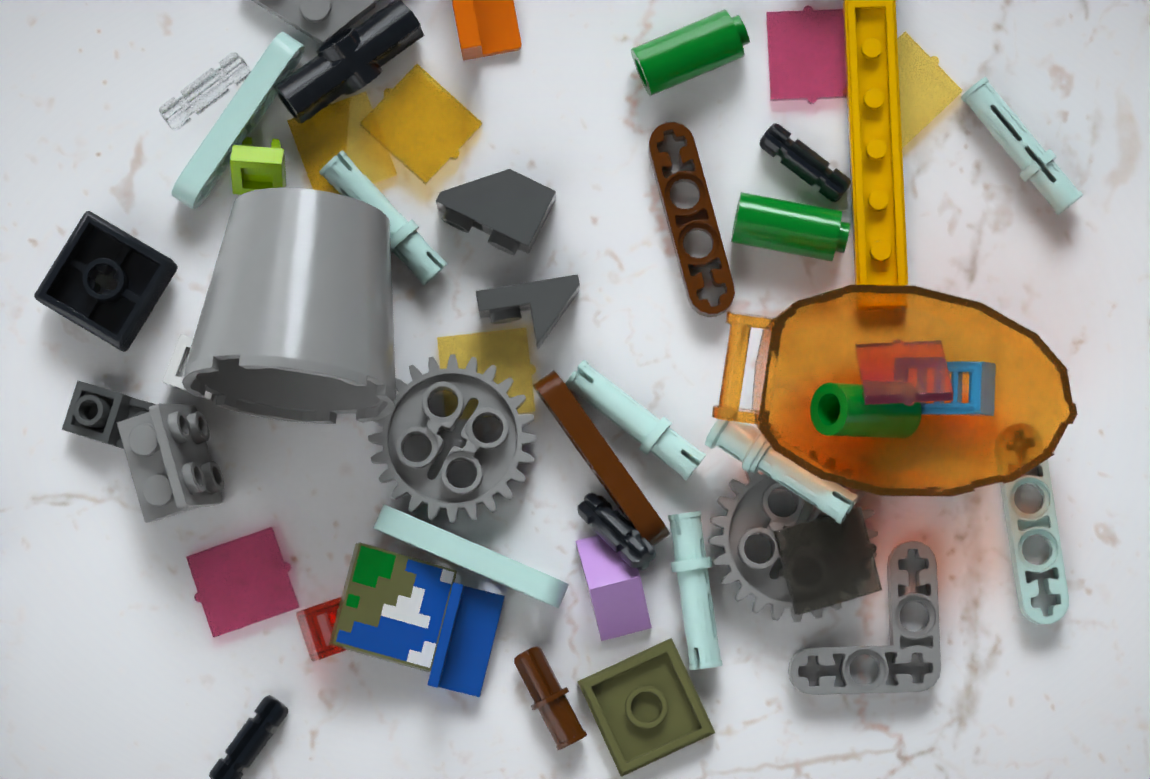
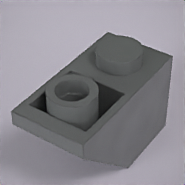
[436,169,556,255]

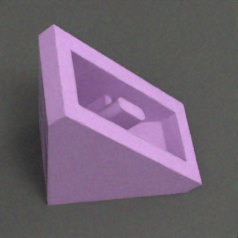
[576,535,652,641]

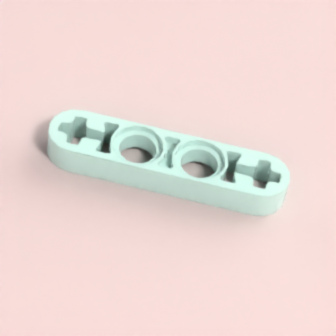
[171,32,305,210]
[995,424,1069,624]
[373,504,569,608]

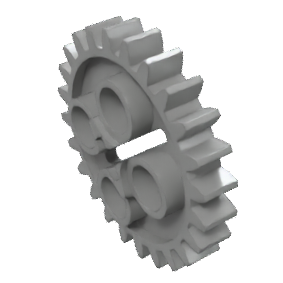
[368,354,537,523]
[708,453,878,622]

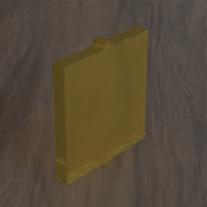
[841,31,963,149]
[360,64,483,185]
[287,91,397,195]
[437,328,536,420]

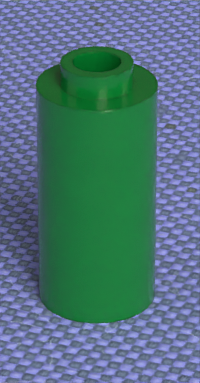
[631,9,750,96]
[731,192,850,262]
[810,383,922,438]

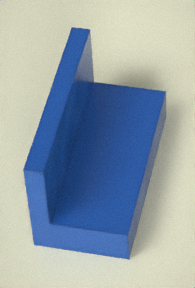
[427,582,505,697]

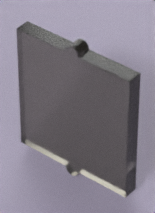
[773,507,882,615]

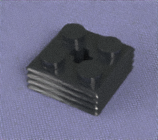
[34,211,178,352]

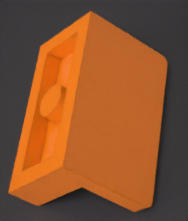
[452,0,522,61]

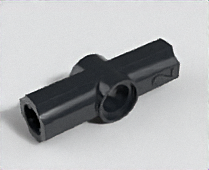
[274,0,425,124]

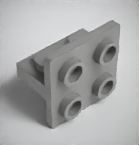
[117,403,224,523]

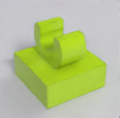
[230,137,286,195]

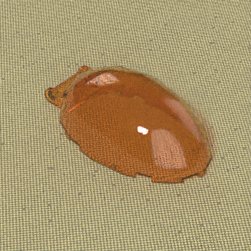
[711,285,1078,497]

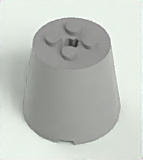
[182,187,396,424]

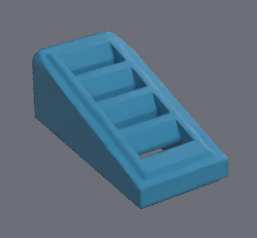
[894,361,996,416]

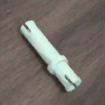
[961,77,1083,215]
[319,150,448,286]
[565,360,706,480]
[668,511,723,670]

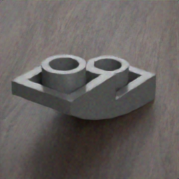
[62,380,156,449]

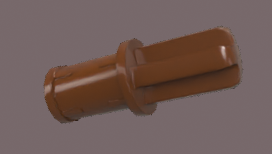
[514,646,587,750]

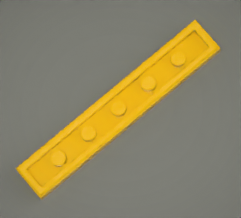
[843,0,909,304]

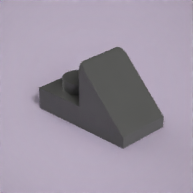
[476,274,580,349]

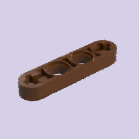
[648,122,735,317]
[533,370,670,546]

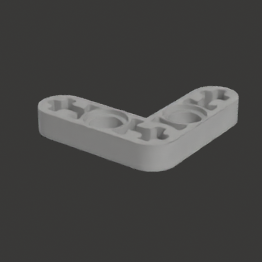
[788,541,941,695]

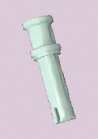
[705,405,859,524]

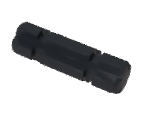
[759,123,851,202]
[577,492,656,571]
[209,695,289,779]

